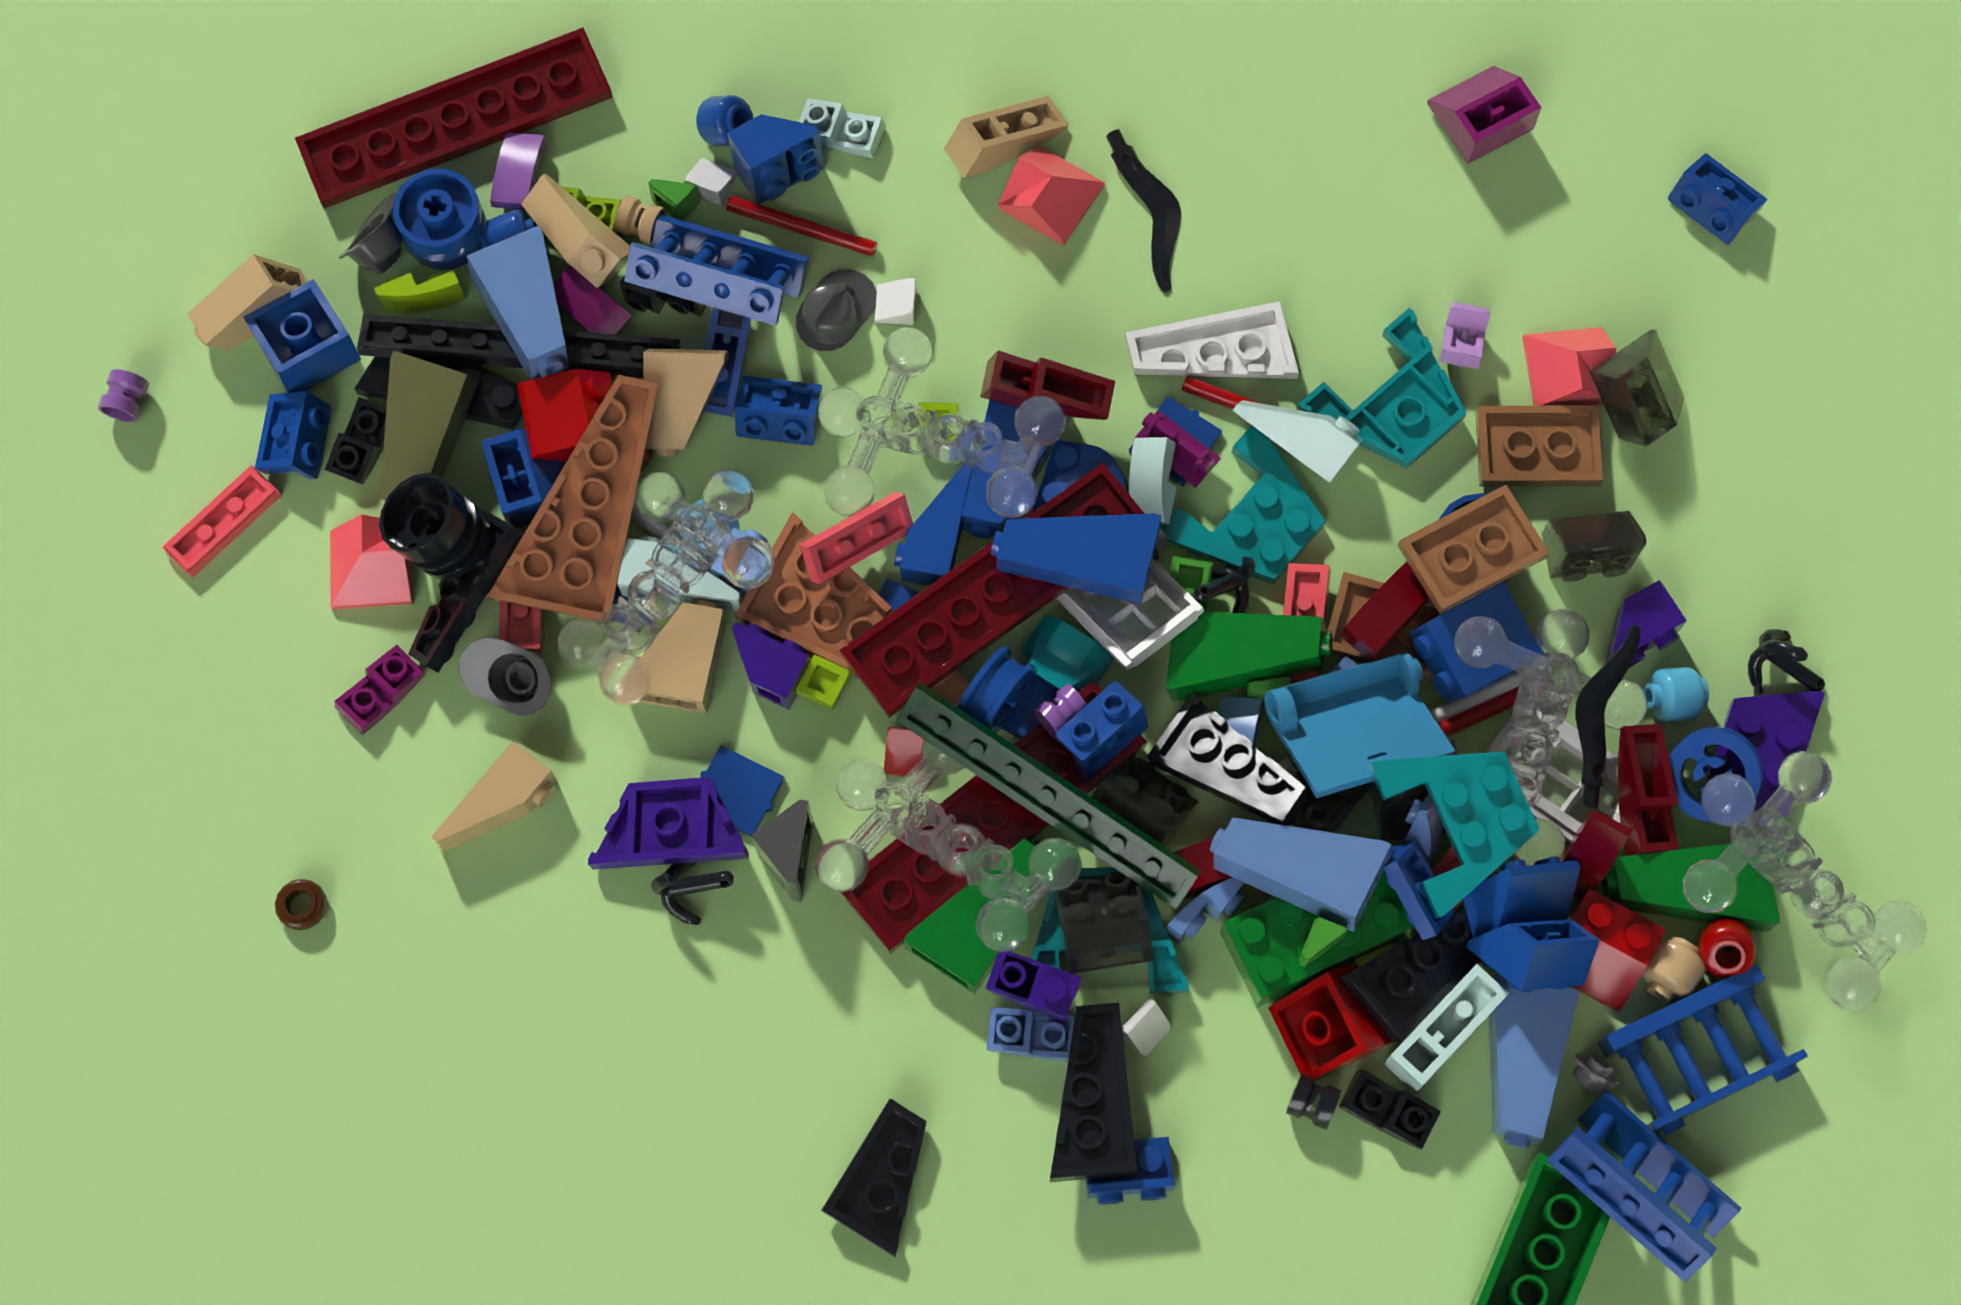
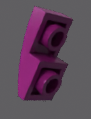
[553,265,632,334]
[334,645,425,735]

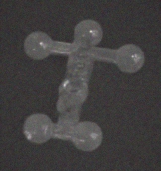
[818,327,1065,518]
[557,470,775,706]
[1442,609,1648,866]
[815,739,1082,952]
[1682,751,1927,1011]

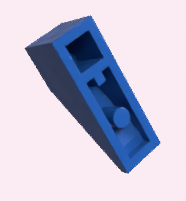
[704,307,752,417]
[894,463,973,586]

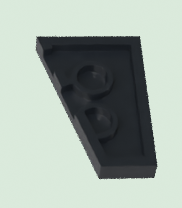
[821,1098,927,1257]

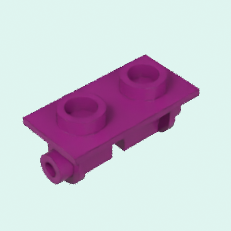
[1133,410,1221,488]

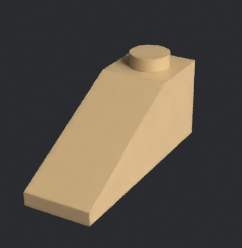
[944,96,1069,178]
[521,173,630,288]
[431,741,557,851]

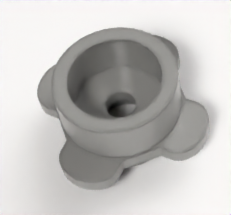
[1573,1054,1619,1094]

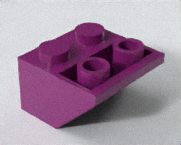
[1427,66,1542,164]

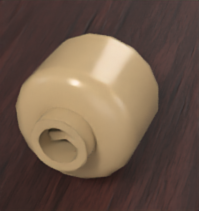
[1642,937,1706,1003]

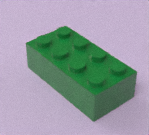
[1220,871,1414,1008]
[1470,1152,1610,1305]

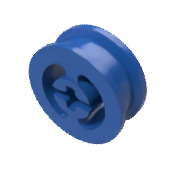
[957,646,1037,734]
[1669,727,1763,822]

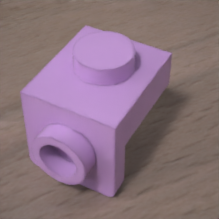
[1439,302,1490,370]

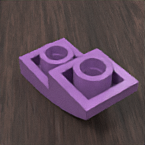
[490,133,547,210]

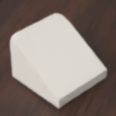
[684,158,737,206]
[875,278,917,325]
[1122,999,1171,1056]

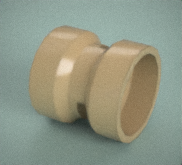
[614,195,666,244]

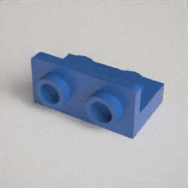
[1668,153,1768,244]
[735,375,822,446]
[255,391,332,479]
[1056,681,1149,782]
[1383,840,1454,940]
[1086,1137,1176,1205]

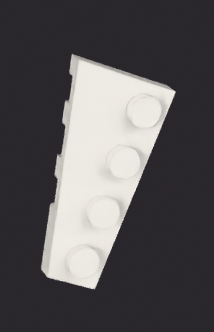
[1125,301,1299,379]

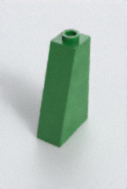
[1166,612,1333,701]
[904,839,1059,994]
[1602,839,1781,932]

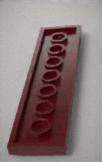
[295,27,613,209]
[840,462,1145,718]
[837,681,1148,954]

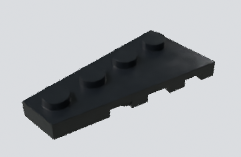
[408,508,524,673]

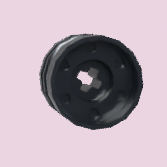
[379,473,491,580]

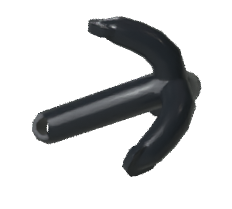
[1193,556,1256,613]
[1747,629,1825,694]
[651,862,734,925]

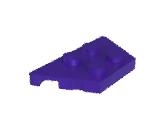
[1706,691,1825,841]
[588,777,749,870]

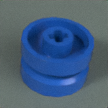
[393,168,487,270]

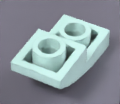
[799,98,886,159]
[1129,437,1177,525]

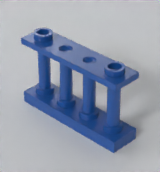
[624,214,809,325]
[1598,964,1808,1137]
[1547,1089,1741,1283]

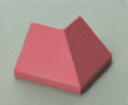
[998,146,1105,246]
[1522,327,1616,405]
[330,514,413,610]

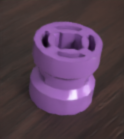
[98,369,150,422]
[1034,684,1087,742]

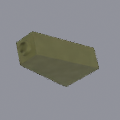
[380,350,477,501]

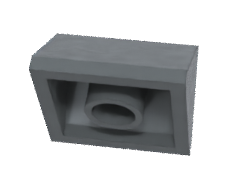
[751,800,814,902]

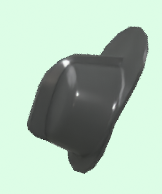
[339,193,403,274]
[796,270,877,351]
[459,637,552,716]

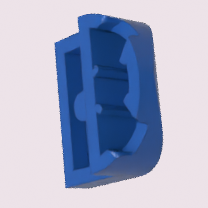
[1032,439,1128,512]

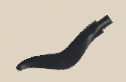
[1106,129,1181,292]
[1575,625,1640,809]

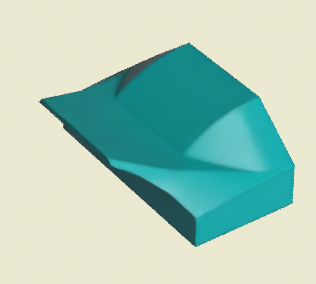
[1022,614,1113,690]

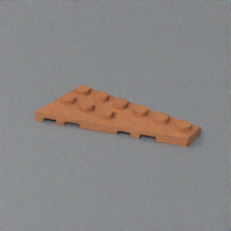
[486,375,658,623]
[735,512,970,707]

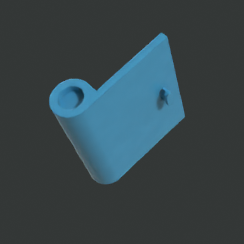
[1265,652,1456,798]

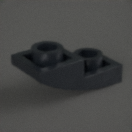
[619,276,707,317]
[324,397,387,485]
[1339,1069,1441,1150]

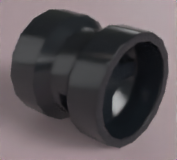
[1286,1074,1342,1130]

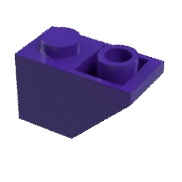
[1605,580,1687,668]
[732,622,810,710]
[985,948,1081,1023]

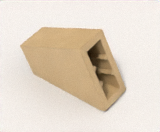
[187,254,308,351]
[643,349,729,456]
[621,600,727,714]

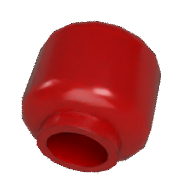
[1698,918,1756,979]

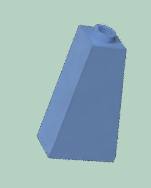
[467,226,569,380]
[1210,817,1392,932]
[1489,970,1580,1149]

